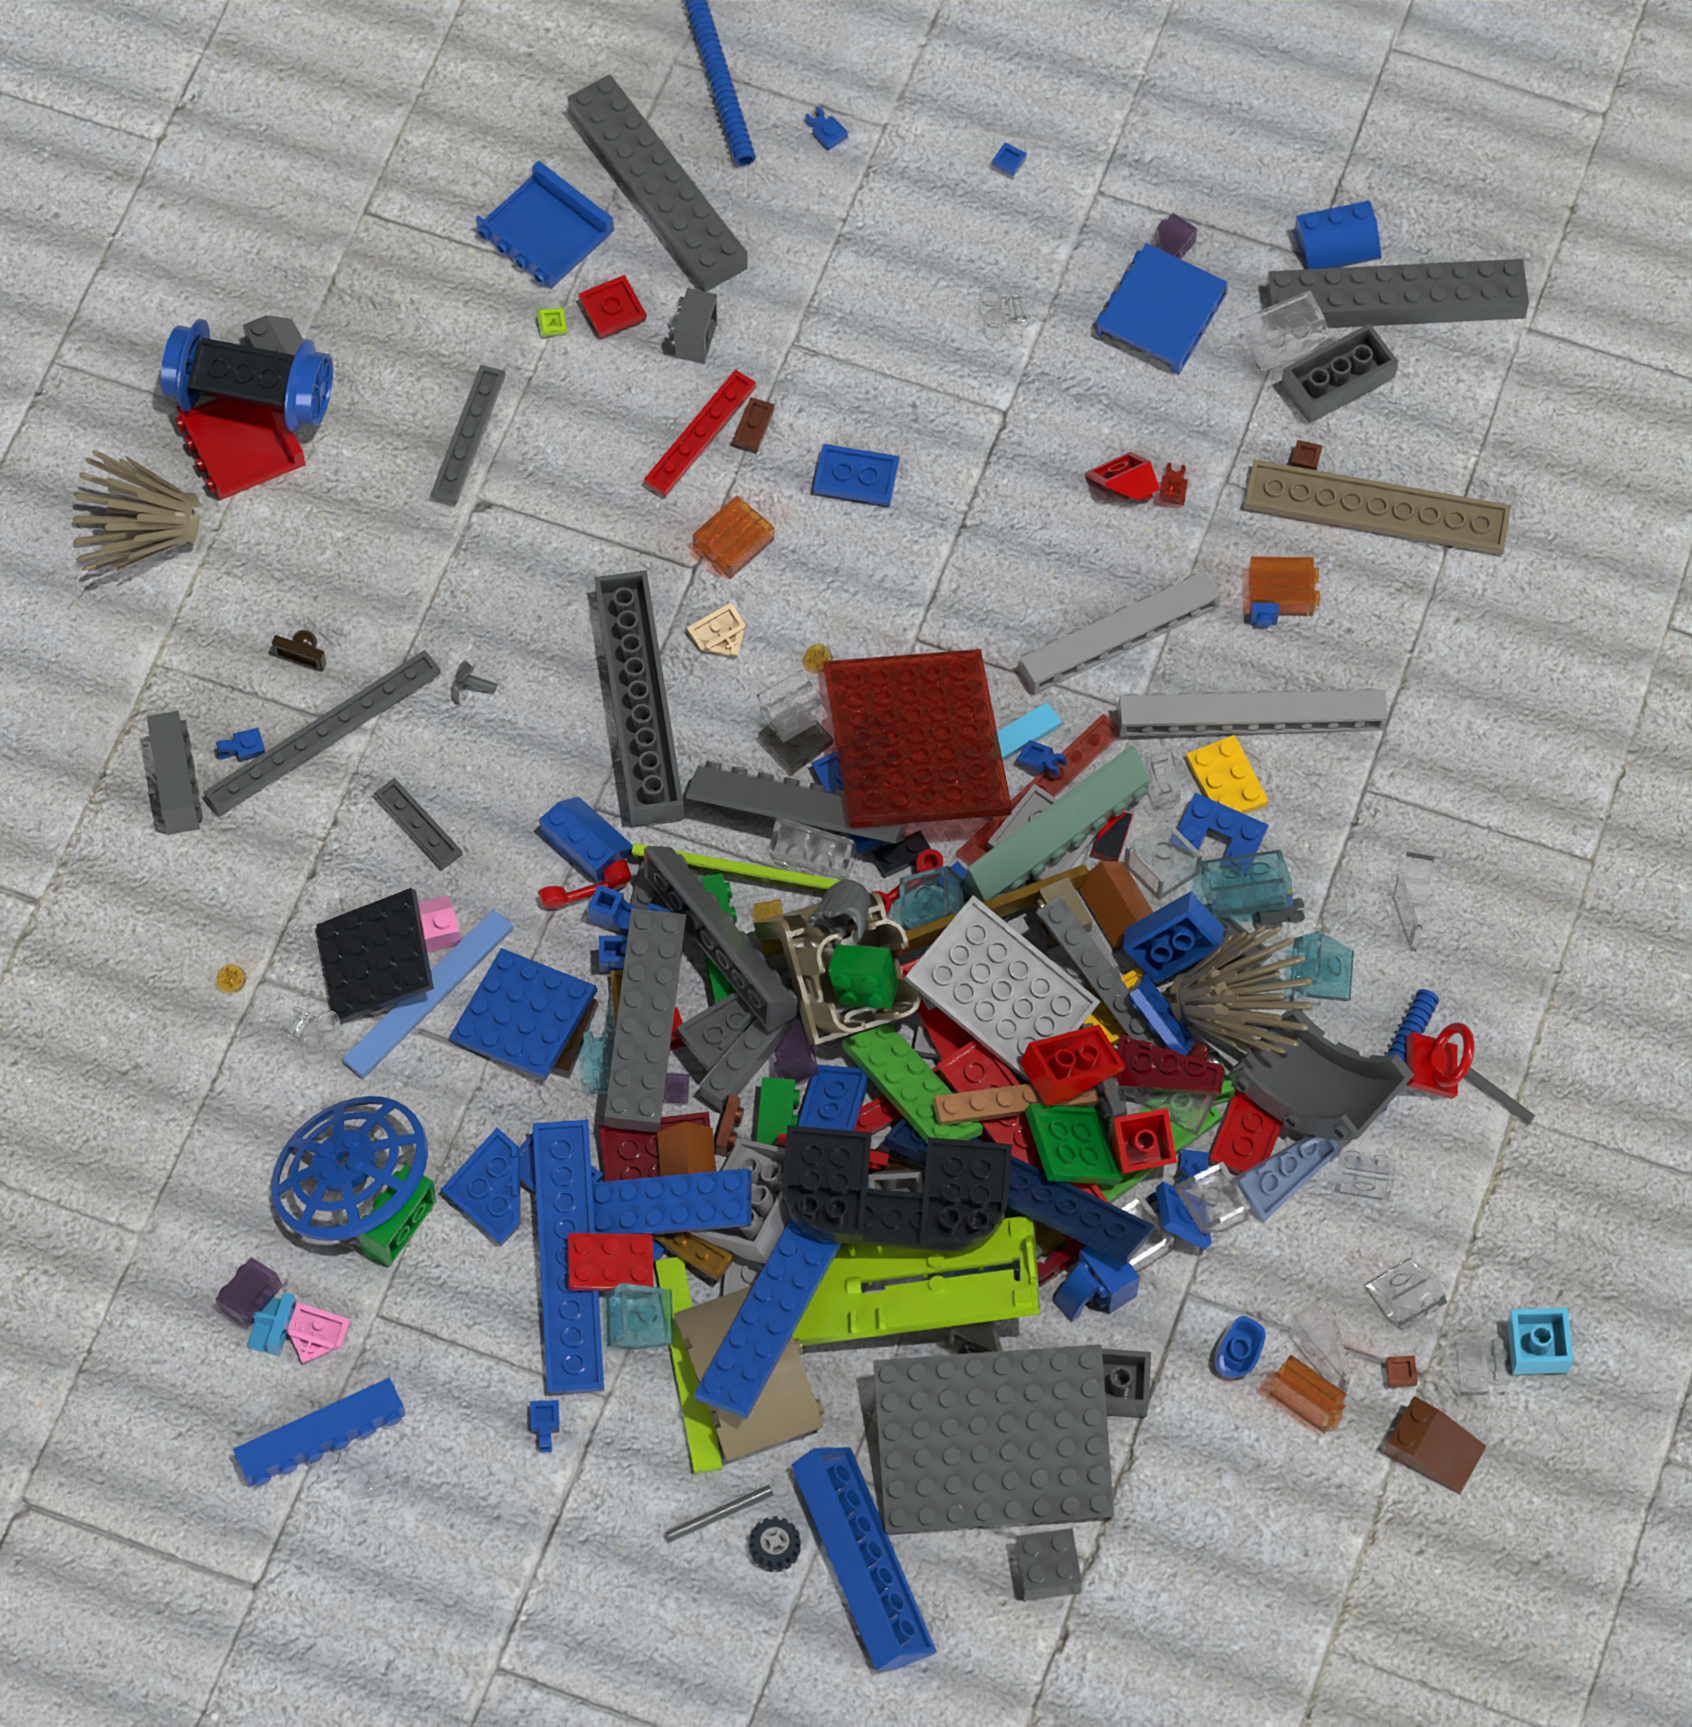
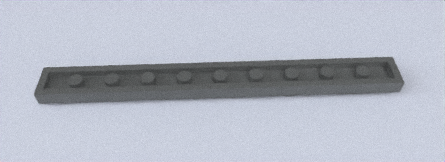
[204,650,441,815]

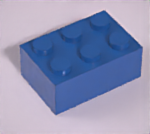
[1123,891,1224,984]

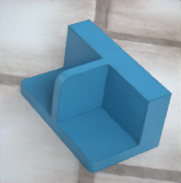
[248,1292,296,1356]

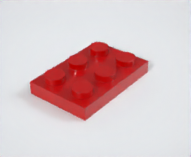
[1209,1089,1283,1174]
[567,1233,654,1292]

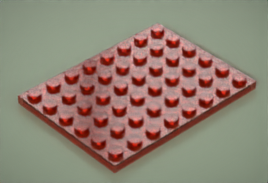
[823,649,1012,828]

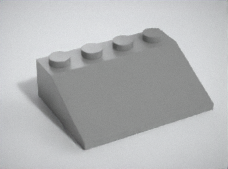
[689,1138,791,1264]

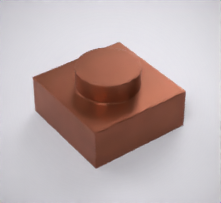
[1291,440,1323,470]
[1385,1355,1418,1388]

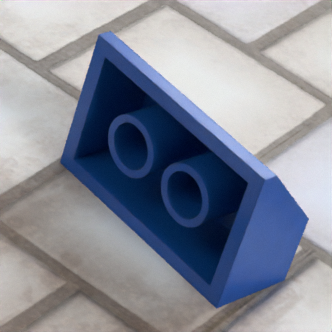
[1294,200,1382,269]
[539,797,633,883]

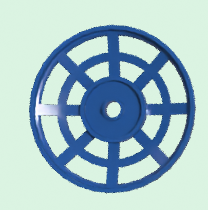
[271,1096,428,1241]

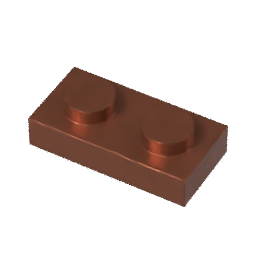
[733,397,775,452]
[716,1095,744,1157]

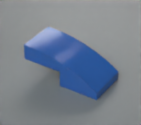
[1053,1264,1100,1322]

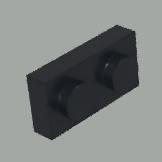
[872,830,931,878]

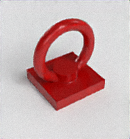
[1406,1022,1475,1099]

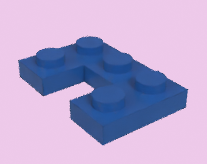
[1173,792,1269,875]

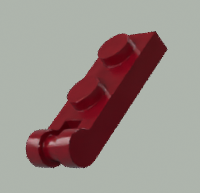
[1037,1239,1087,1287]

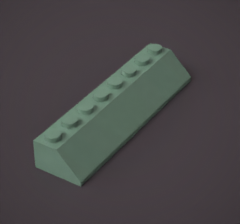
[963,745,1150,902]

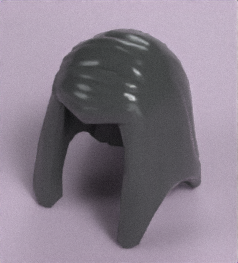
[807,880,871,949]

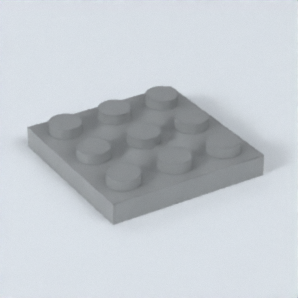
[987,784,1099,882]

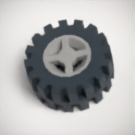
[749,1516,801,1572]

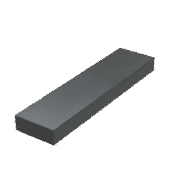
[374,778,463,871]

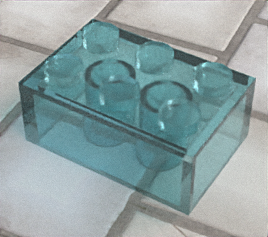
[1201,849,1293,918]

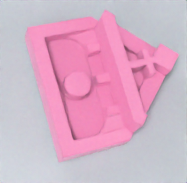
[288,1302,351,1364]

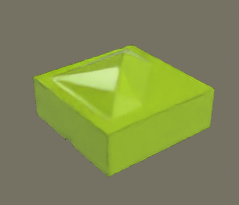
[537,307,568,337]

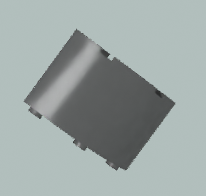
[1228,1010,1414,1141]

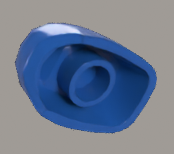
[1214,1316,1266,1378]

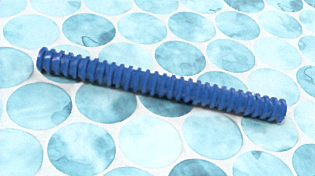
[685,0,756,166]

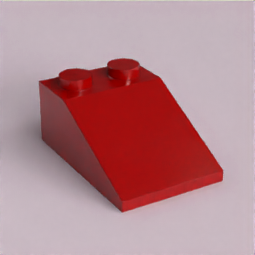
[1020,1024,1126,1106]

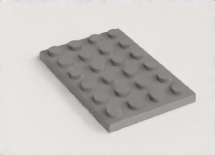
[904,895,1101,1084]

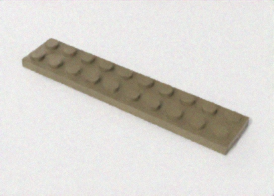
[1244,459,1511,555]

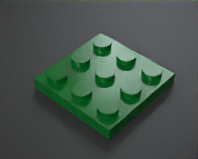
[1025,1104,1122,1185]

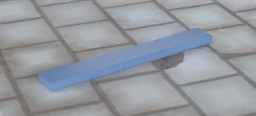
[343,909,514,1079]

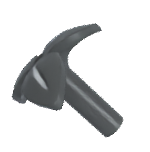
[452,661,497,704]

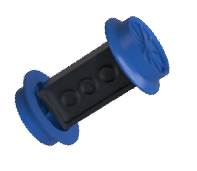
[161,319,333,432]

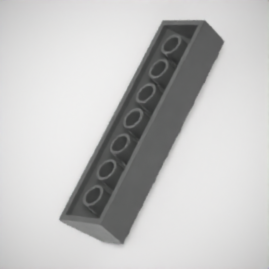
[686,761,910,843]
[644,846,798,1032]

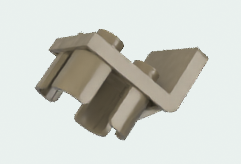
[753,892,921,1045]

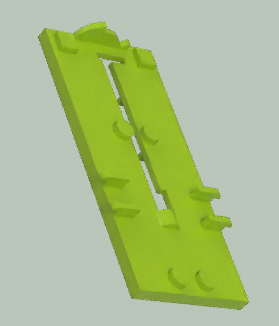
[792,1216,1040,1346]

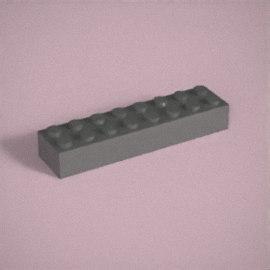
[604,908,686,1133]

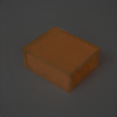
[693,495,774,579]
[1249,556,1320,616]
[1269,1355,1347,1434]

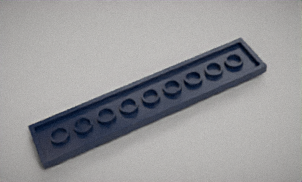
[884,1117,1155,1264]

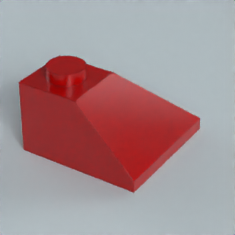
[1085,452,1160,500]

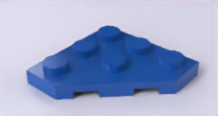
[441,1127,521,1245]

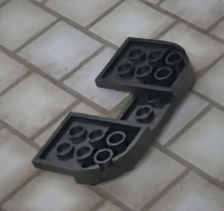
[782,1125,1012,1252]

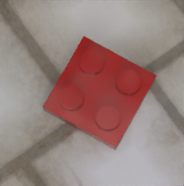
[578,275,647,338]

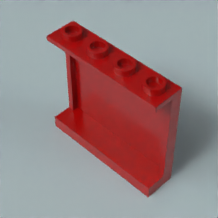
[175,398,306,501]

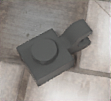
[1255,897,1305,926]

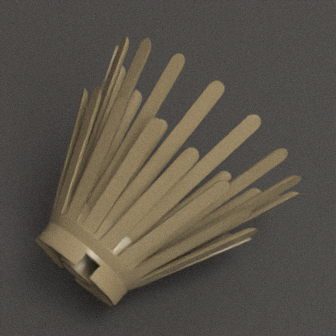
[73,450,200,572]
[1170,926,1313,1053]

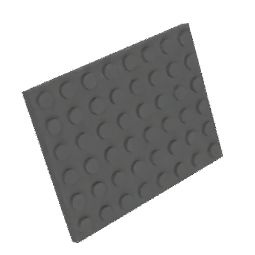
[873,1344,1115,1533]

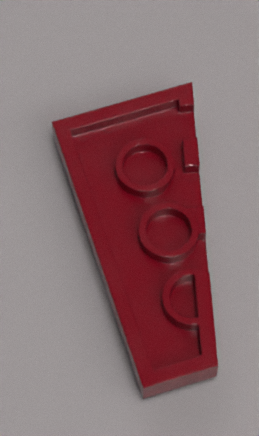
[1113,1033,1225,1096]

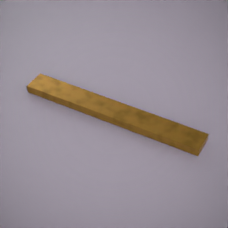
[894,865,1089,956]

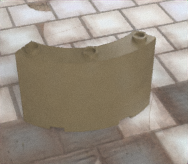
[673,1285,825,1461]

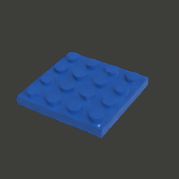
[449,948,598,1080]

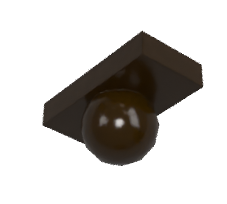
[272,630,327,671]

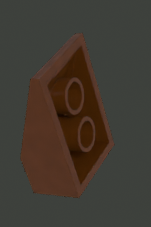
[1384,1396,1486,1495]

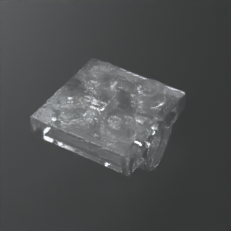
[757,669,828,742]

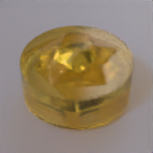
[805,644,833,672]
[217,964,246,992]

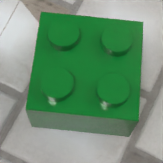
[828,944,899,1009]

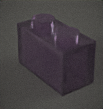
[215,1257,283,1328]

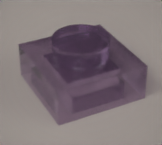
[664,1073,690,1104]

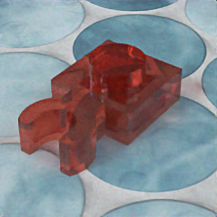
[1158,462,1188,505]

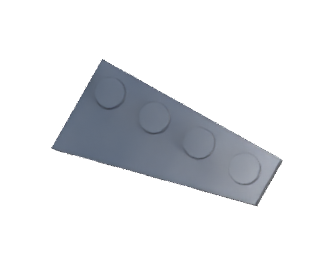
[1233,1135,1341,1222]

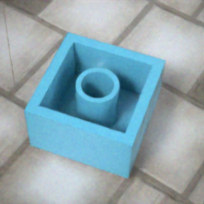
[1507,1308,1573,1375]

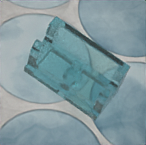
[583,1031,613,1095]

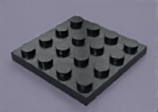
[316,888,434,1025]

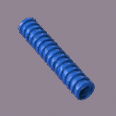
[1382,989,1440,1112]

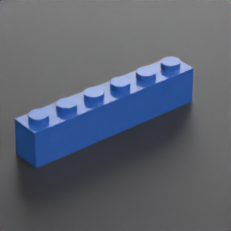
[233,1377,406,1487]

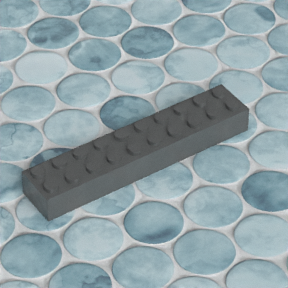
[568,74,748,292]
[1266,259,1529,331]
[594,570,684,826]

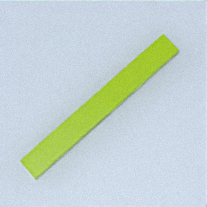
[632,843,841,894]
[655,1257,722,1474]

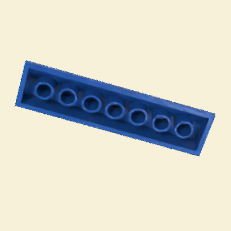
[791,1447,937,1671]

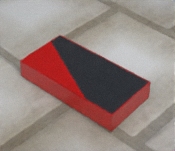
[1092,812,1133,861]

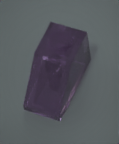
[1156,213,1198,259]
[773,1018,820,1084]

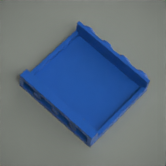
[476,160,614,289]
[1096,243,1228,375]

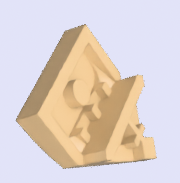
[686,602,746,657]

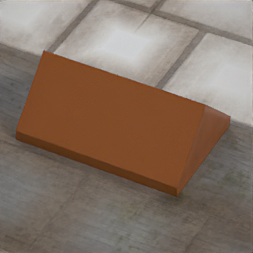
[1077,861,1153,952]
[657,1122,716,1176]

